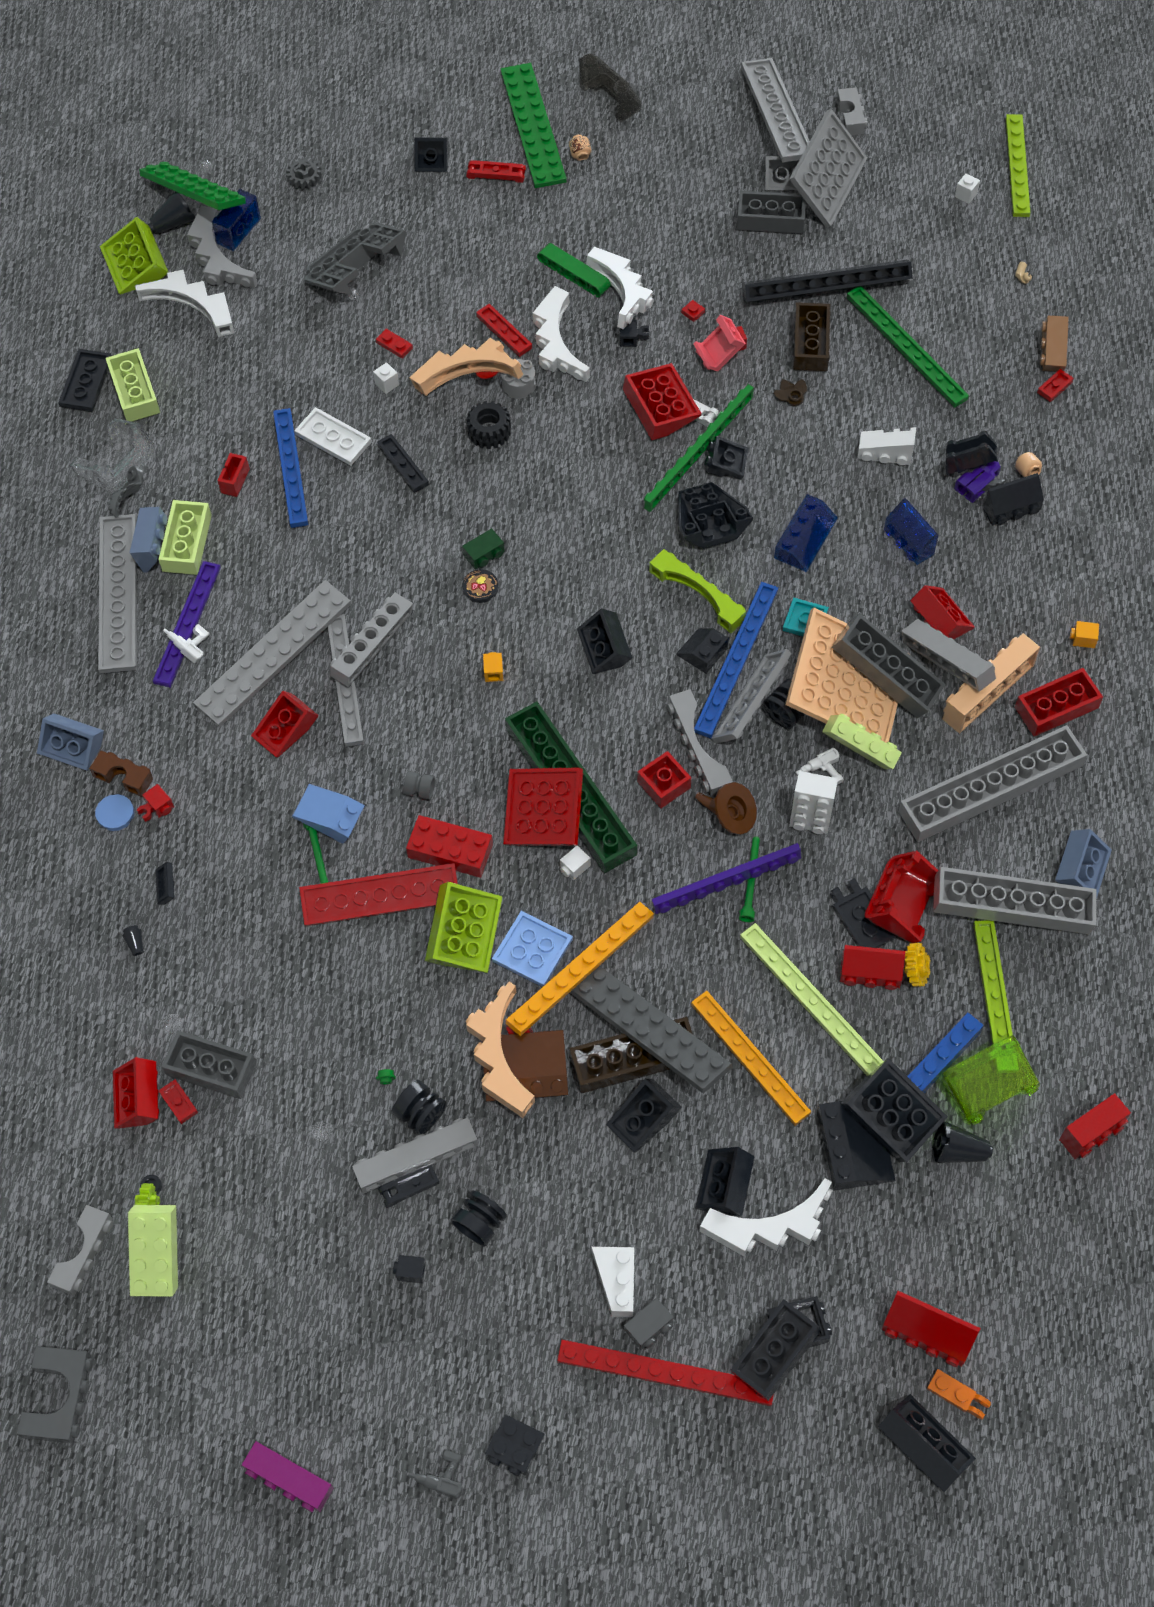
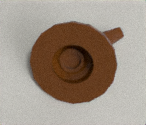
[695,782,757,835]

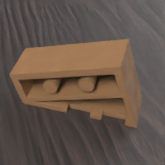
[1040,316,1069,372]

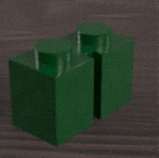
[462,528,505,570]

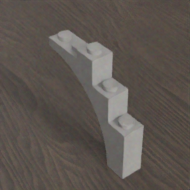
[187,206,257,288]

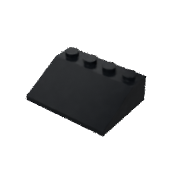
[841,1058,948,1162]
[817,1101,896,1191]

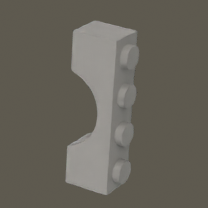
[47,1205,113,1296]

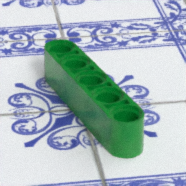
[537,243,611,298]

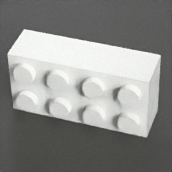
[790,771,838,834]

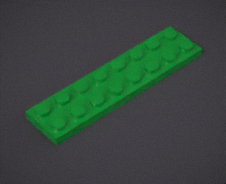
[139,162,246,210]

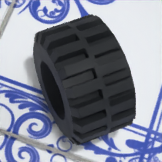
[466,401,511,449]

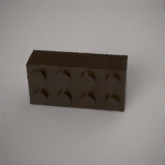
[793,302,830,371]

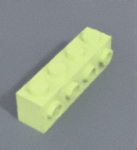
[822,714,902,769]

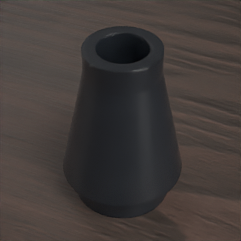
[122,925,144,956]

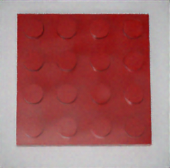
[503,768,583,846]

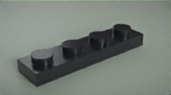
[377,434,429,493]

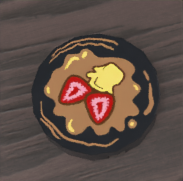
[462,569,499,603]

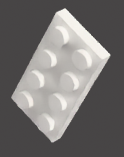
[295,407,372,466]

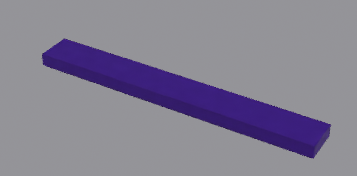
[153,561,221,688]

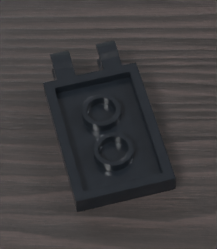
[830,878,898,948]

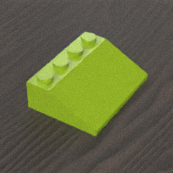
[100,217,169,295]
[425,882,502,973]

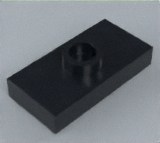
[155,862,174,905]

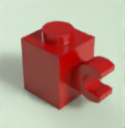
[137,784,174,822]

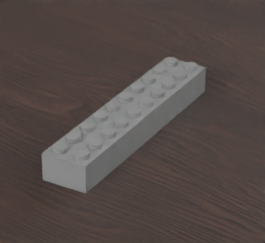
[898,725,1087,842]

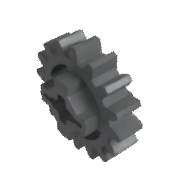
[286,157,322,189]

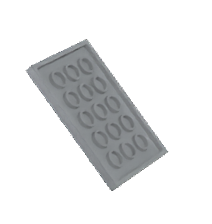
[789,109,867,227]

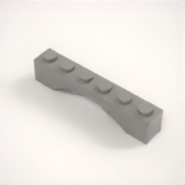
[667,689,733,798]

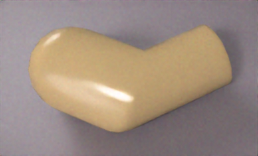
[1015,262,1032,284]

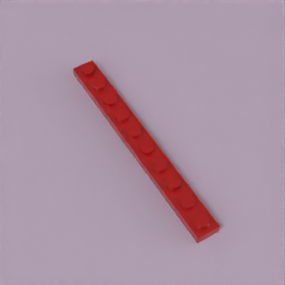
[557,1340,774,1406]

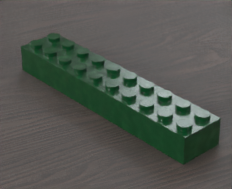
[505,701,638,874]

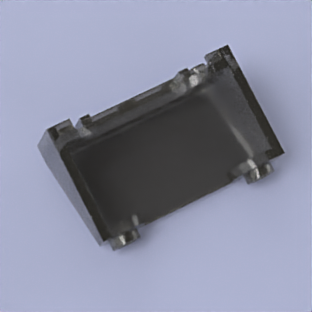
[579,53,642,122]

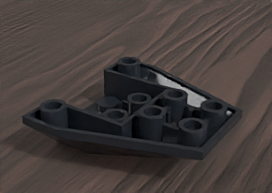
[679,482,753,549]

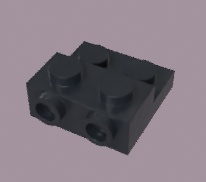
[704,436,749,480]
[485,1414,545,1477]

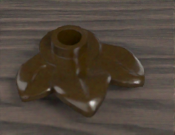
[774,379,807,406]

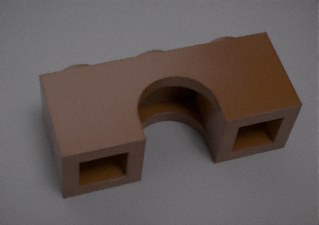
[89,750,153,797]

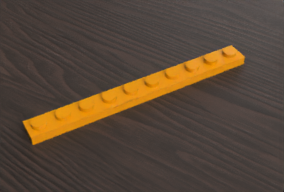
[505,902,654,1036]

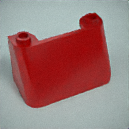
[865,851,938,943]

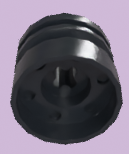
[763,679,806,729]
[392,1080,447,1135]
[450,1190,507,1246]

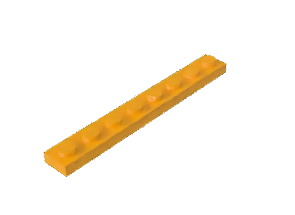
[691,991,811,1126]

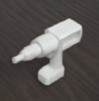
[163,624,209,663]
[796,748,844,785]

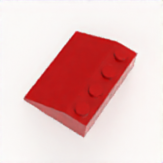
[623,363,702,440]
[881,1291,981,1367]

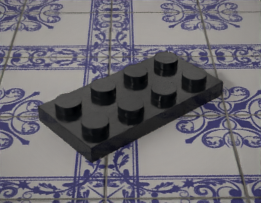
[58,349,112,412]

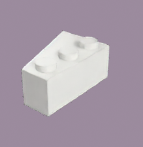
[857,427,916,465]
[592,1247,634,1317]

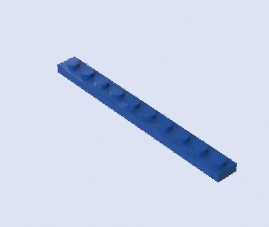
[694,582,779,738]

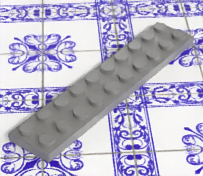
[741,58,810,163]
[98,514,137,673]
[193,580,352,727]

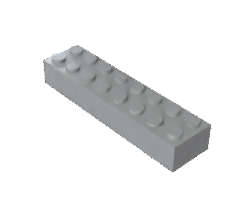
[933,867,1096,934]

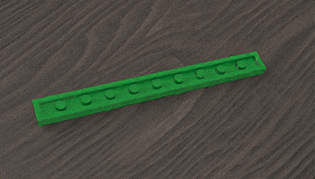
[846,286,969,408]
[644,384,754,512]

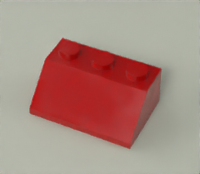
[910,585,975,639]
[840,945,906,990]
[113,1057,159,1129]

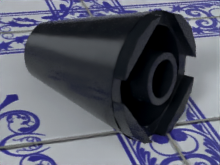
[148,191,195,234]
[932,1122,993,1163]

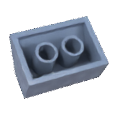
[130,507,167,573]
[37,713,104,770]
[1055,829,1112,899]

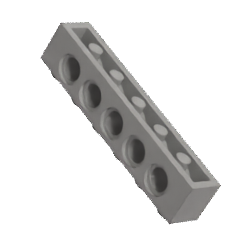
[329,592,413,687]

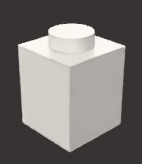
[955,174,980,204]
[373,362,399,394]
[560,846,591,880]

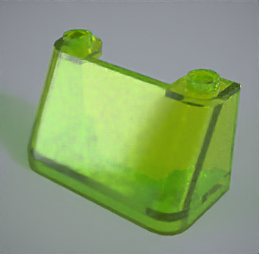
[942,1035,1040,1125]

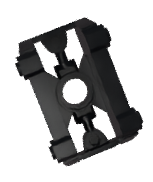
[946,431,998,476]

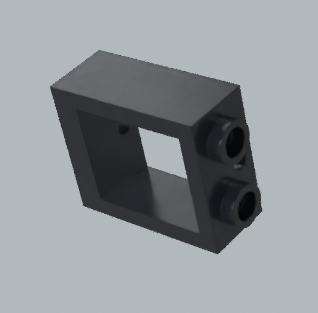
[766,1296,832,1348]

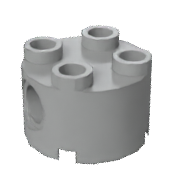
[501,359,536,399]

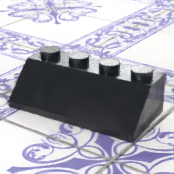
[878,1394,976,1492]

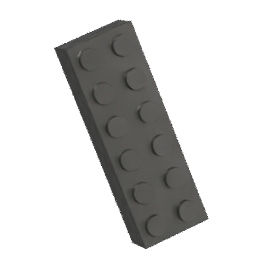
[831,613,946,718]

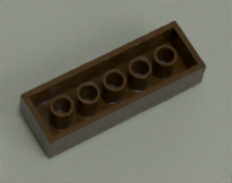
[569,1016,693,1094]

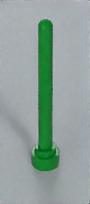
[303,823,328,884]
[739,836,760,923]

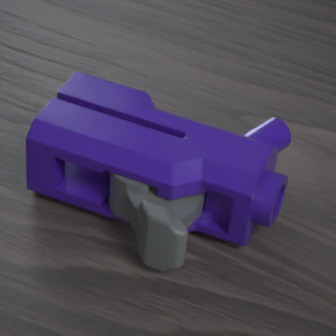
[954,461,1005,503]

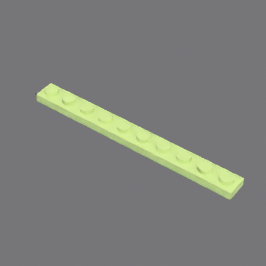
[740,923,884,1076]

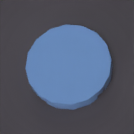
[95,794,134,831]

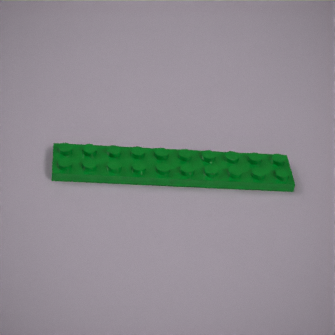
[500,63,567,188]

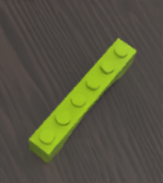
[649,549,746,634]

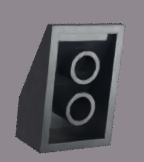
[606,1078,682,1153]

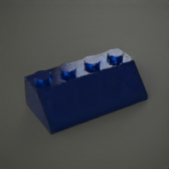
[774,494,838,572]

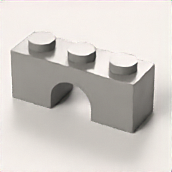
[836,87,867,135]

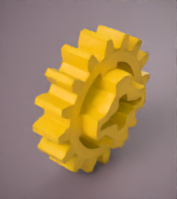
[904,943,930,987]

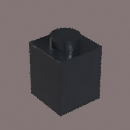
[393,1255,426,1284]

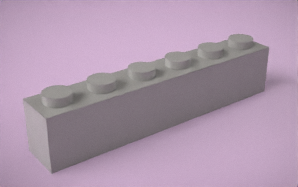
[901,619,996,692]
[352,1118,478,1194]

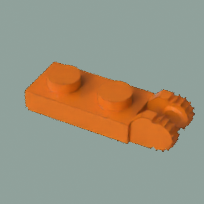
[927,1369,991,1419]

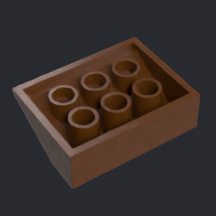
[482,1030,568,1101]

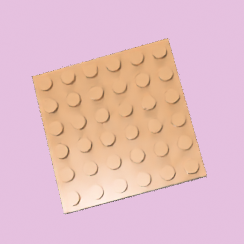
[785,608,909,743]

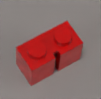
[217,453,250,497]

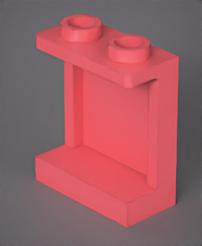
[693,315,746,371]

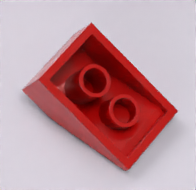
[251,691,319,758]

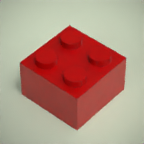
[637,751,691,809]

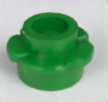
[376,1069,396,1085]

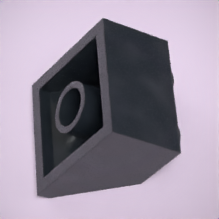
[414,137,449,172]
[676,628,729,674]

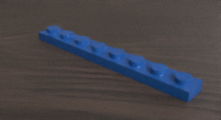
[273,408,309,528]

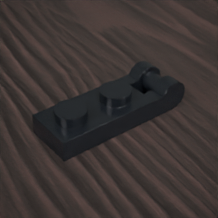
[378,1163,440,1208]

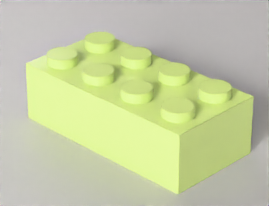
[106,348,160,423]
[159,500,212,575]
[128,1205,178,1296]

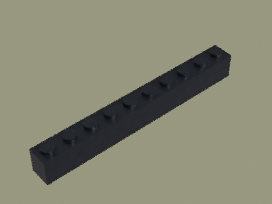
[741,259,913,302]

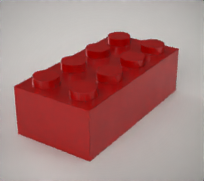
[1014,668,1103,737]
[406,815,493,878]

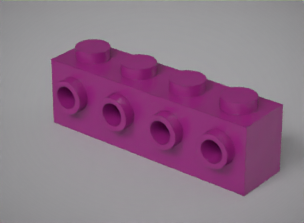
[242,1441,334,1513]

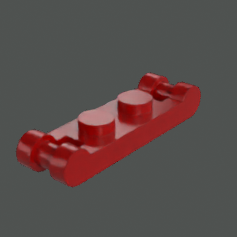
[466,160,526,183]

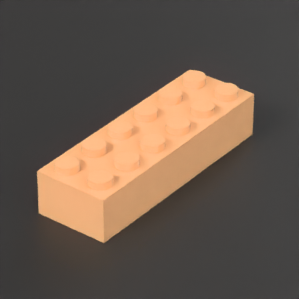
[943,633,1040,734]

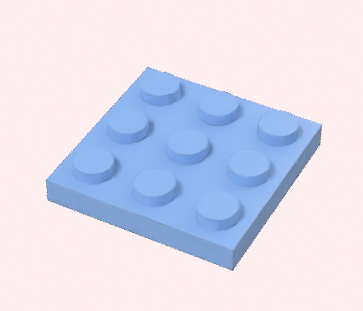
[492,911,573,987]

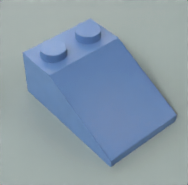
[292,784,365,844]

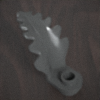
[107,466,143,518]

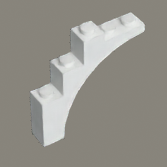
[586,247,654,329]
[135,270,234,337]
[533,286,590,382]
[700,1178,833,1256]

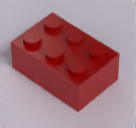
[1059,1093,1131,1159]

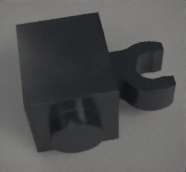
[620,320,649,347]

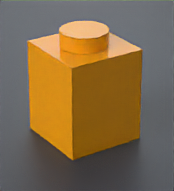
[1070,621,1099,648]
[483,652,504,682]

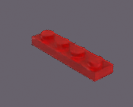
[476,304,532,357]

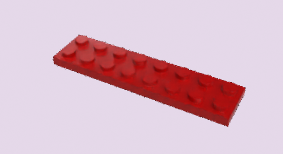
[299,863,458,927]

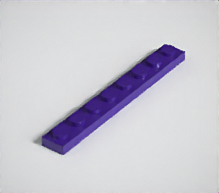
[652,843,801,914]

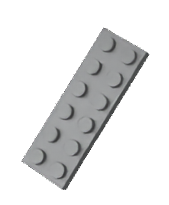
[711,649,792,743]

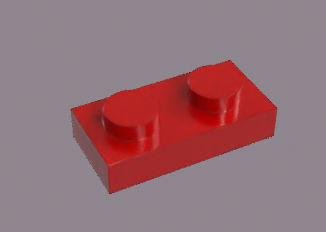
[376,329,413,359]
[1037,369,1074,402]
[158,1079,198,1124]

